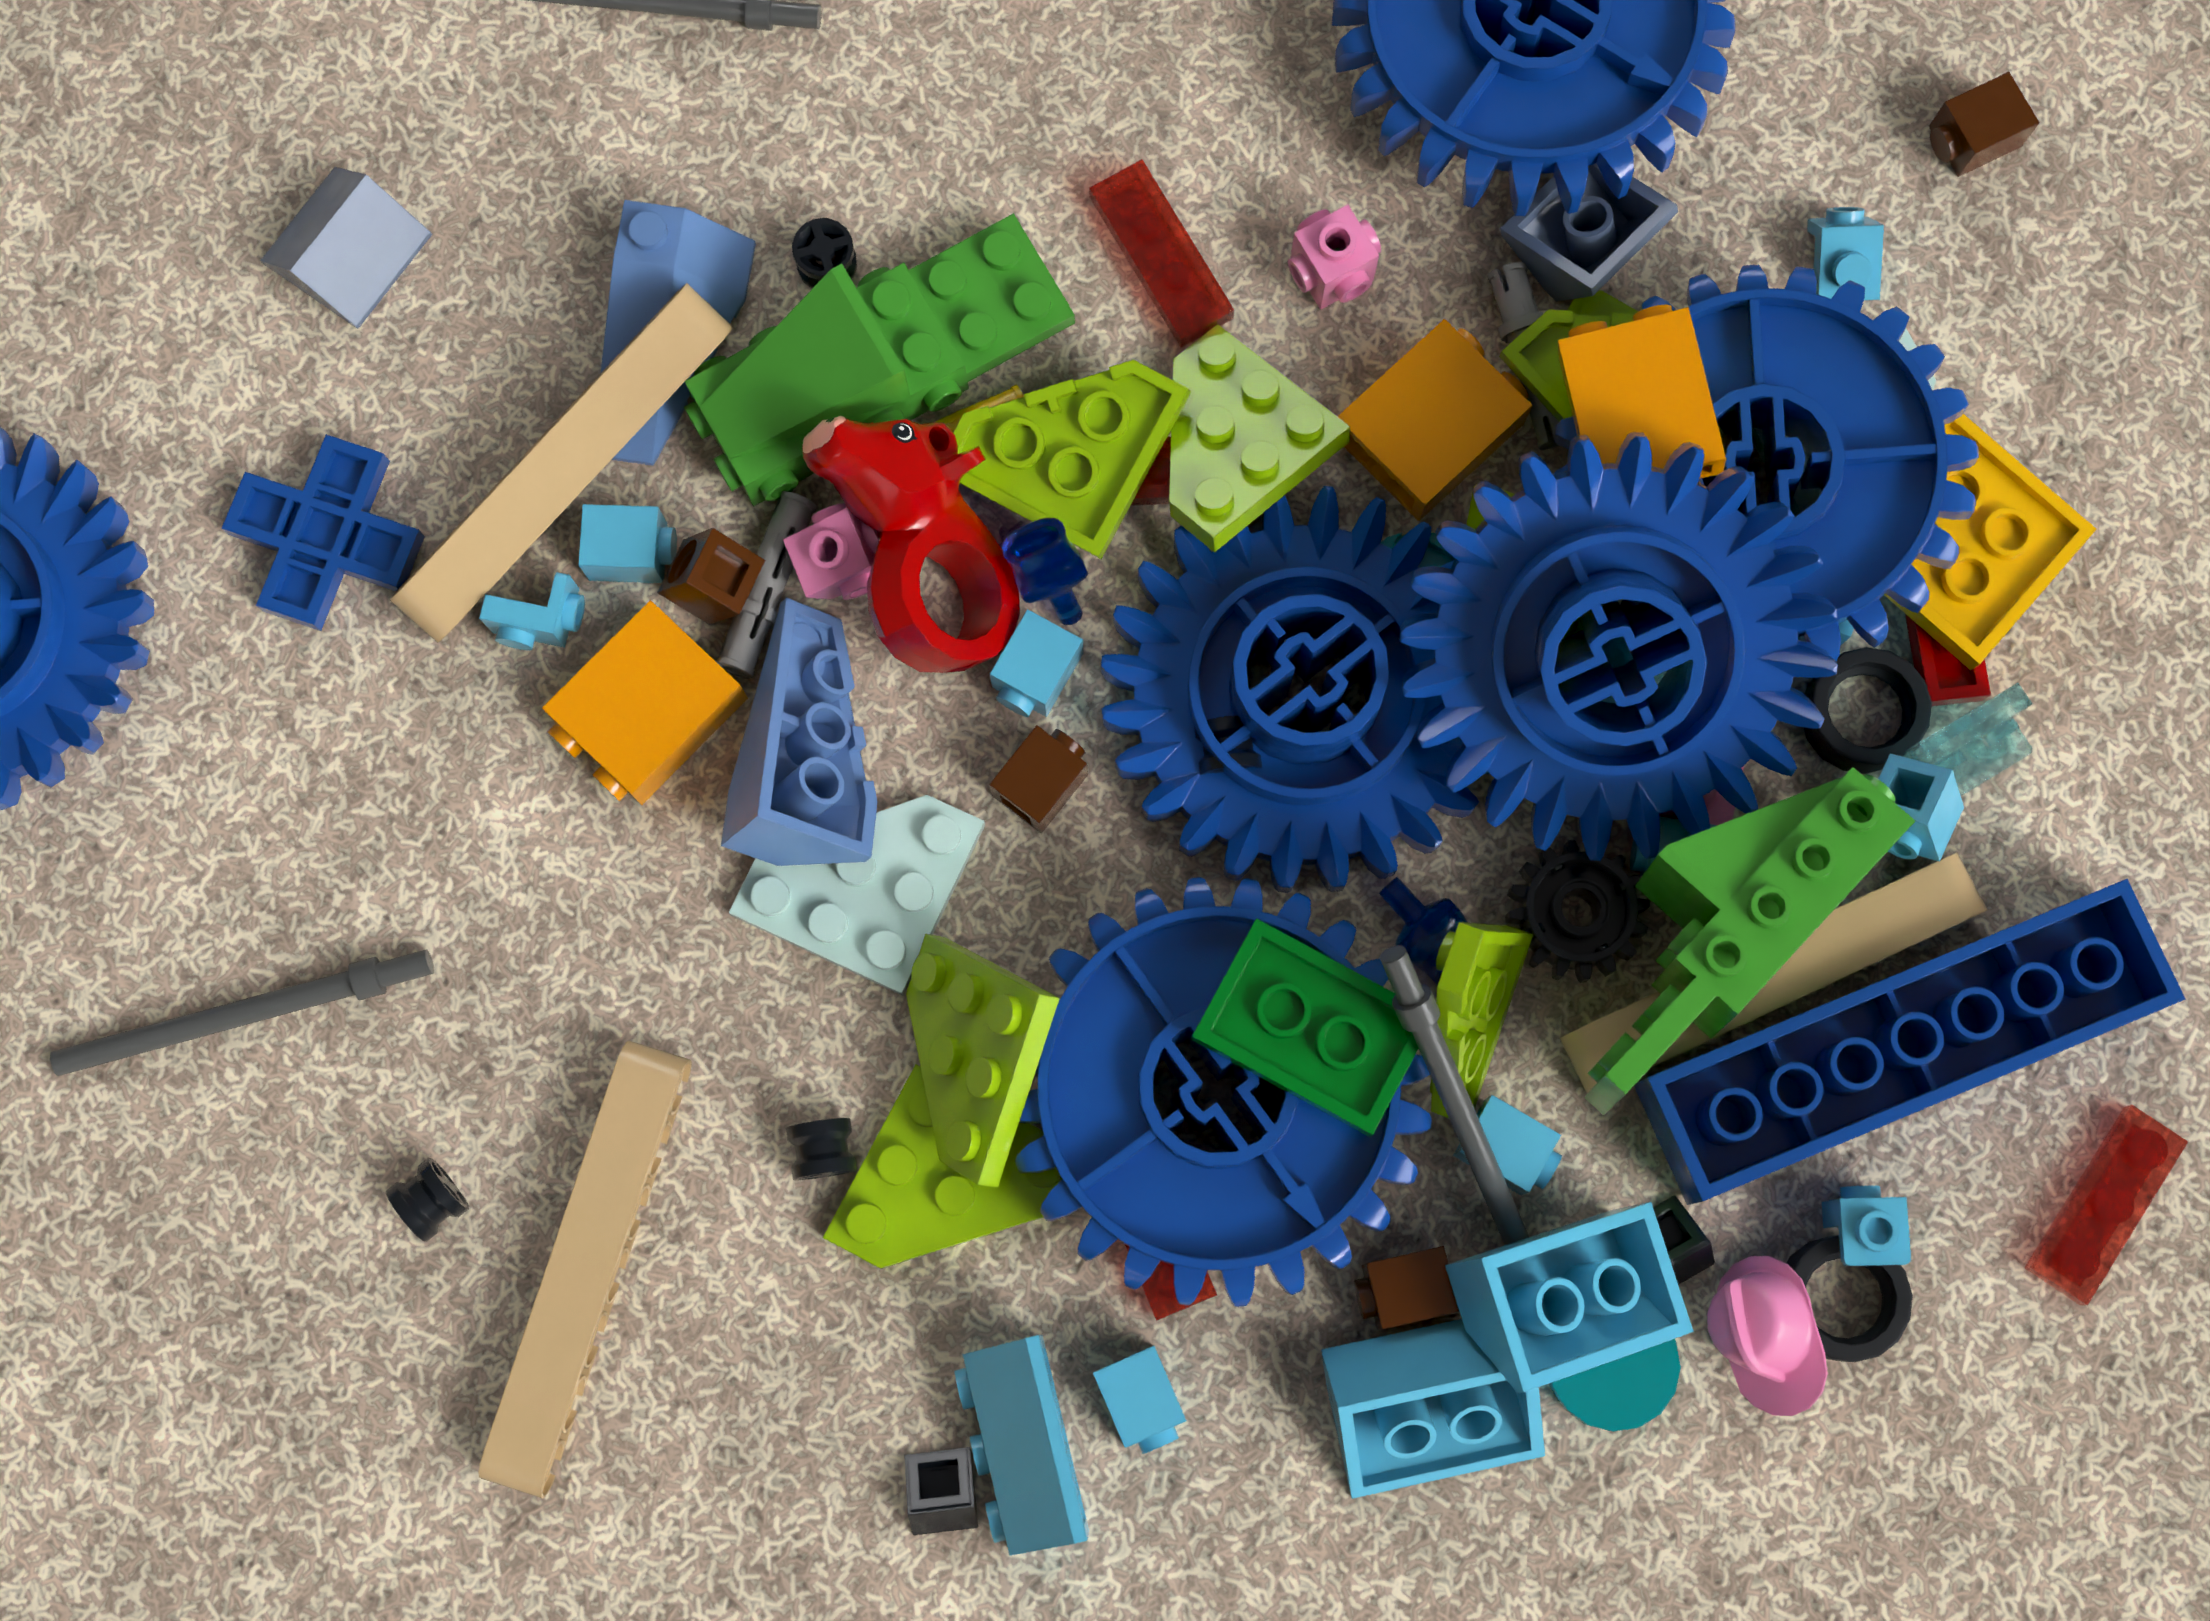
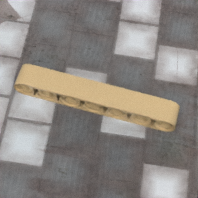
[390,283,733,643]
[1560,852,1987,1093]
[479,1041,692,1498]

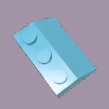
[1445,1202,1694,1393]
[1321,1319,1545,1499]
[955,1335,1089,1555]

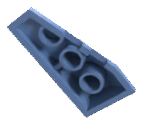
[601,200,756,466]
[721,597,878,866]

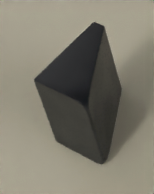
[1653,1195,1715,1285]
[905,1447,979,1535]

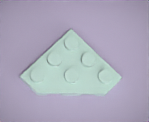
[729,795,985,996]

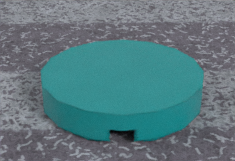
[1549,1339,1681,1432]

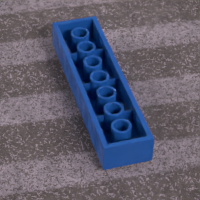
[1634,879,2186,1205]

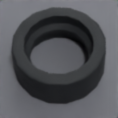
[1803,647,1932,774]
[1786,1235,1913,1362]

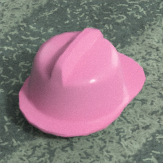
[1707,1256,1828,1416]

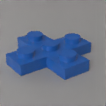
[221,434,425,631]

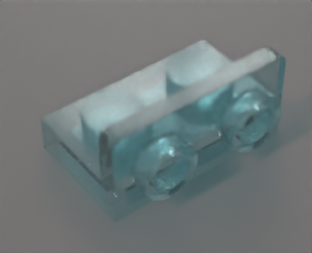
[1901,683,2033,796]

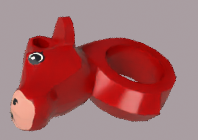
[802,416,1020,673]

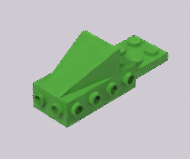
[684,213,1075,507]
[1584,767,1915,1115]

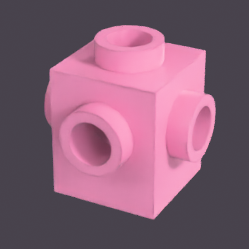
[1288,205,1381,310]
[783,504,881,600]

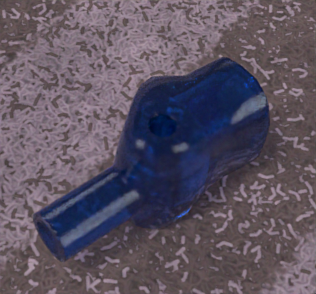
[1002,518,1089,625]
[1379,876,1468,986]

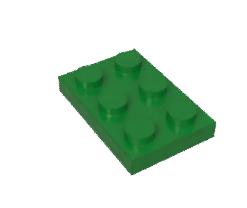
[1191,918,1419,1137]

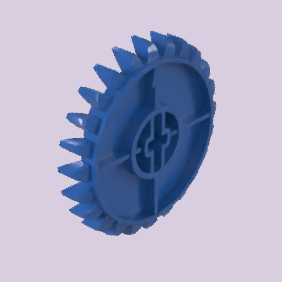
[1332,0,1736,216]
[1553,265,1979,662]
[0,427,154,810]
[1400,432,1838,861]
[1101,486,1490,893]
[1015,877,1432,1307]

